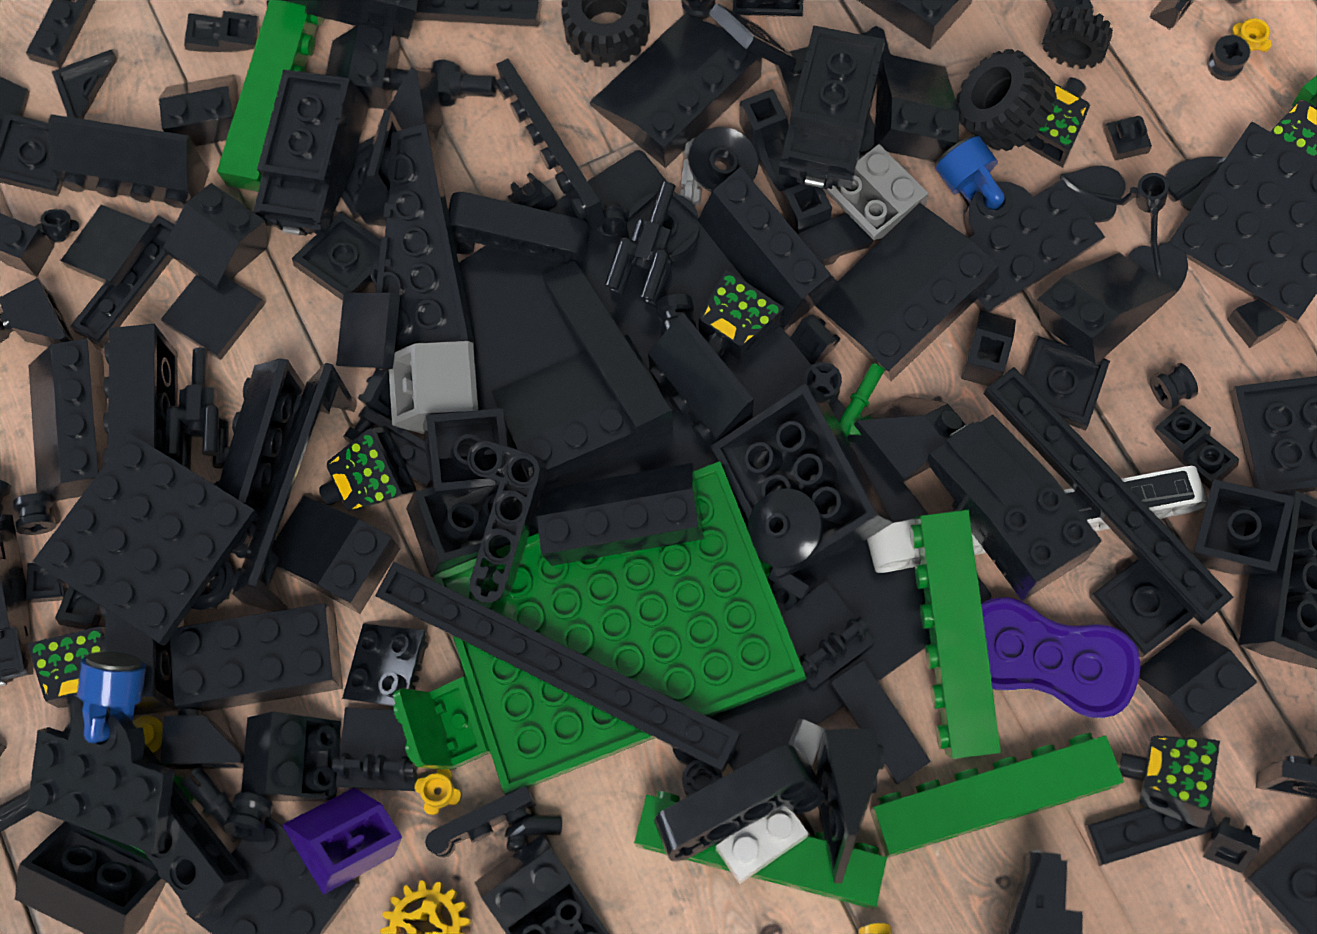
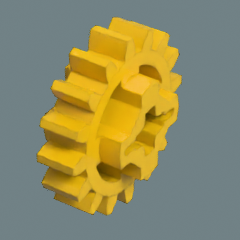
[380,880,472,934]

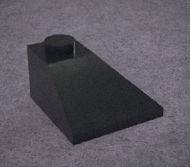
[854,396,966,483]

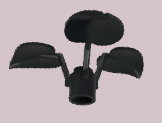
[1060,156,1227,293]

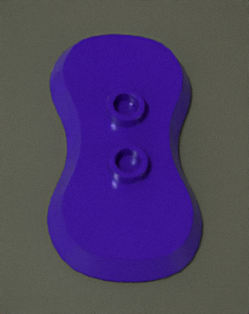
[981,597,1140,718]

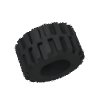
[561,0,650,67]
[956,49,1057,151]

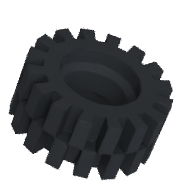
[1042,6,1113,69]

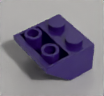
[283,788,402,895]

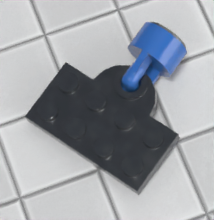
[935,135,1105,313]
[27,652,175,854]

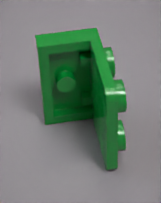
[393,677,490,770]

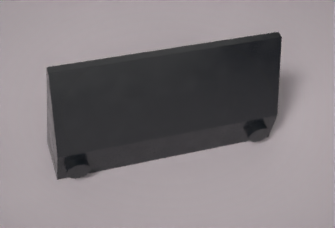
[232,363,357,611]

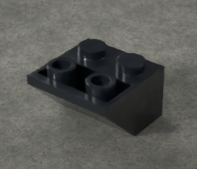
[241,711,341,801]

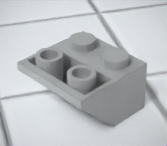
[824,144,929,240]
[389,341,478,434]

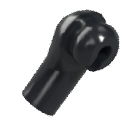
[504,814,562,852]

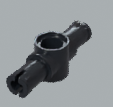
[390,59,497,107]

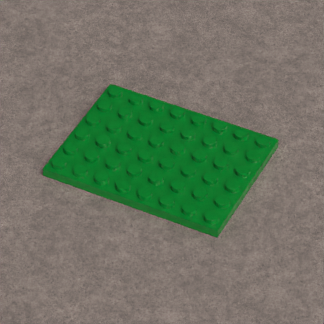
[433,461,807,795]

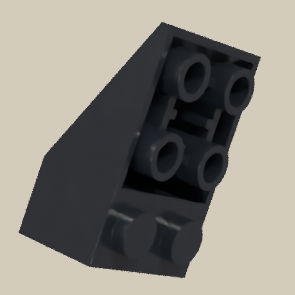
[475,834,609,934]

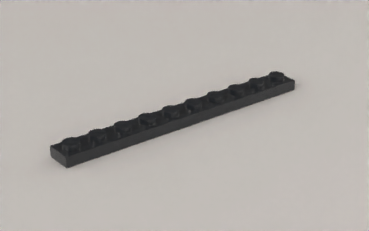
[375,562,742,772]

